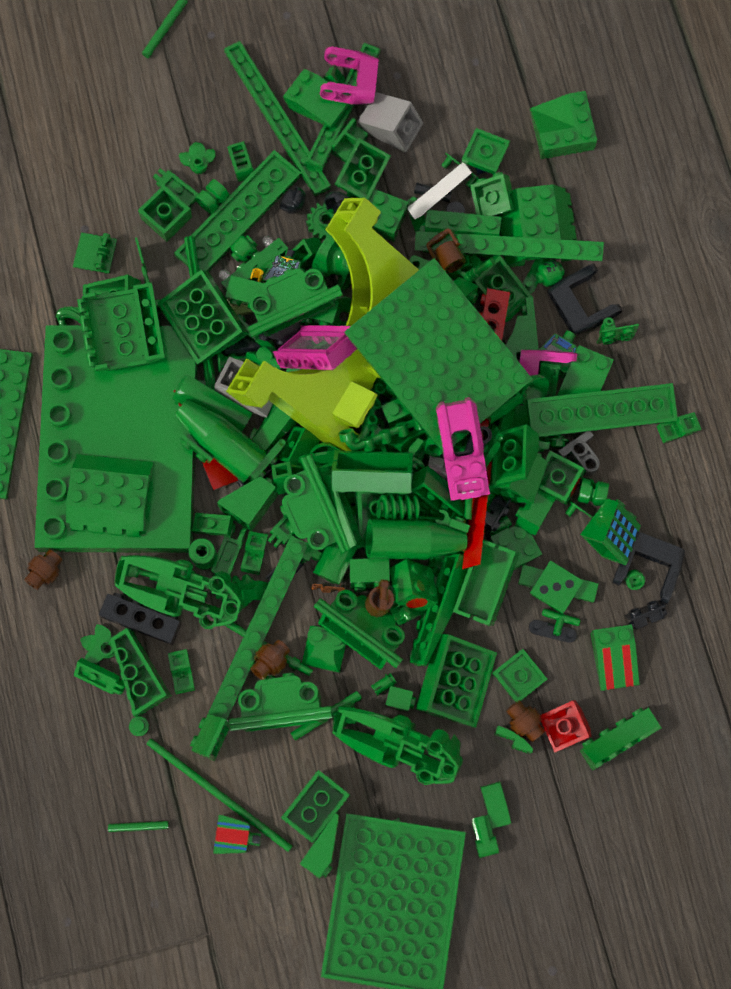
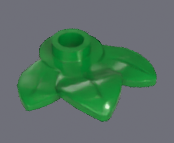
[179,142,216,174]
[245,346,280,370]
[80,624,115,663]

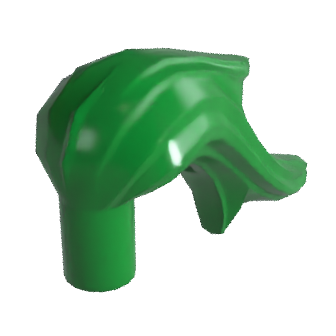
[56,307,84,325]

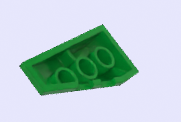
[252,404,297,452]

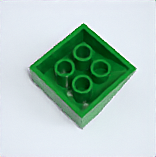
[530,91,597,159]

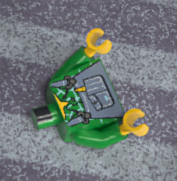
[250,249,305,283]

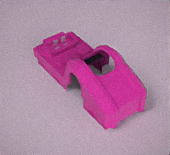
[436,397,490,501]

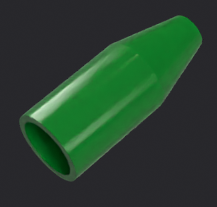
[175,399,268,483]
[365,516,467,560]

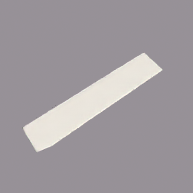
[407,163,472,219]

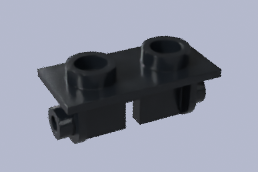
[484,495,511,536]
[624,600,667,630]

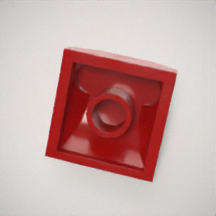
[540,700,592,752]

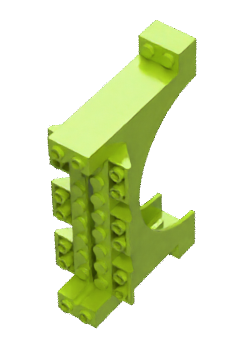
[226,198,419,451]

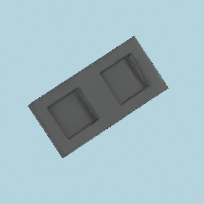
[557,431,600,476]

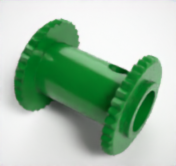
[188,538,217,570]

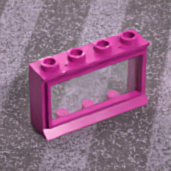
[273,325,357,370]

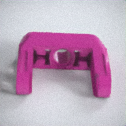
[320,47,378,105]
[520,350,578,405]

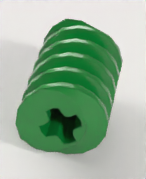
[376,494,419,520]

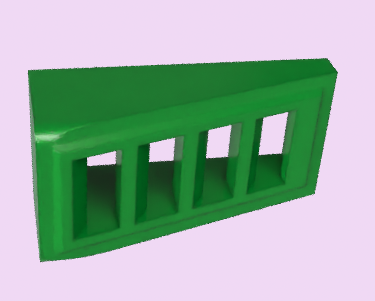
[227,141,254,182]

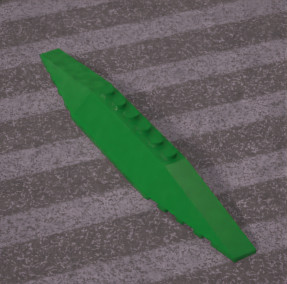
[410,408,515,666]

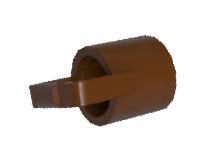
[426,228,466,274]
[365,579,394,617]

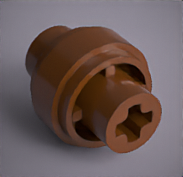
[24,549,62,590]
[251,640,290,680]
[506,700,545,742]

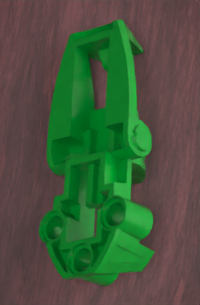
[114,555,245,629]
[332,701,463,785]

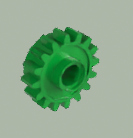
[306,203,334,242]

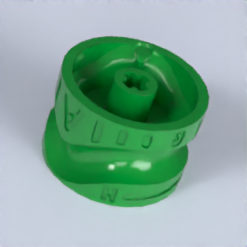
[312,234,352,290]

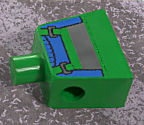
[539,330,577,379]

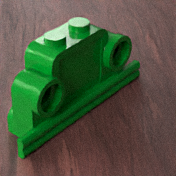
[248,268,343,338]
[280,454,351,553]
[314,590,405,670]
[229,673,332,732]

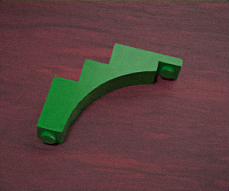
[505,297,539,359]

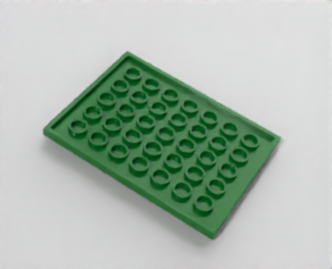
[344,258,532,453]
[321,813,466,989]

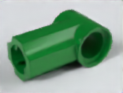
[471,815,499,858]

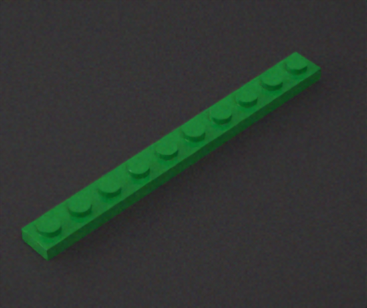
[224,41,331,197]
[415,231,604,261]
[208,536,308,720]

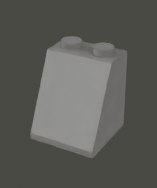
[358,92,423,153]

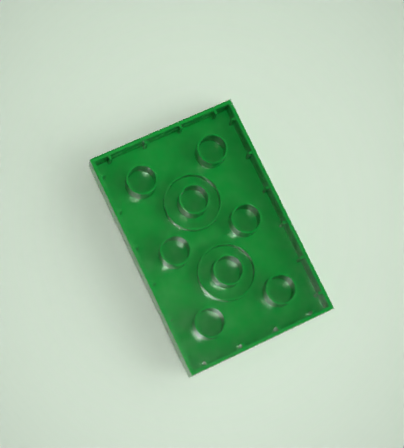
[34,325,198,553]

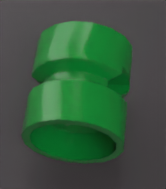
[195,179,230,214]
[577,477,609,507]

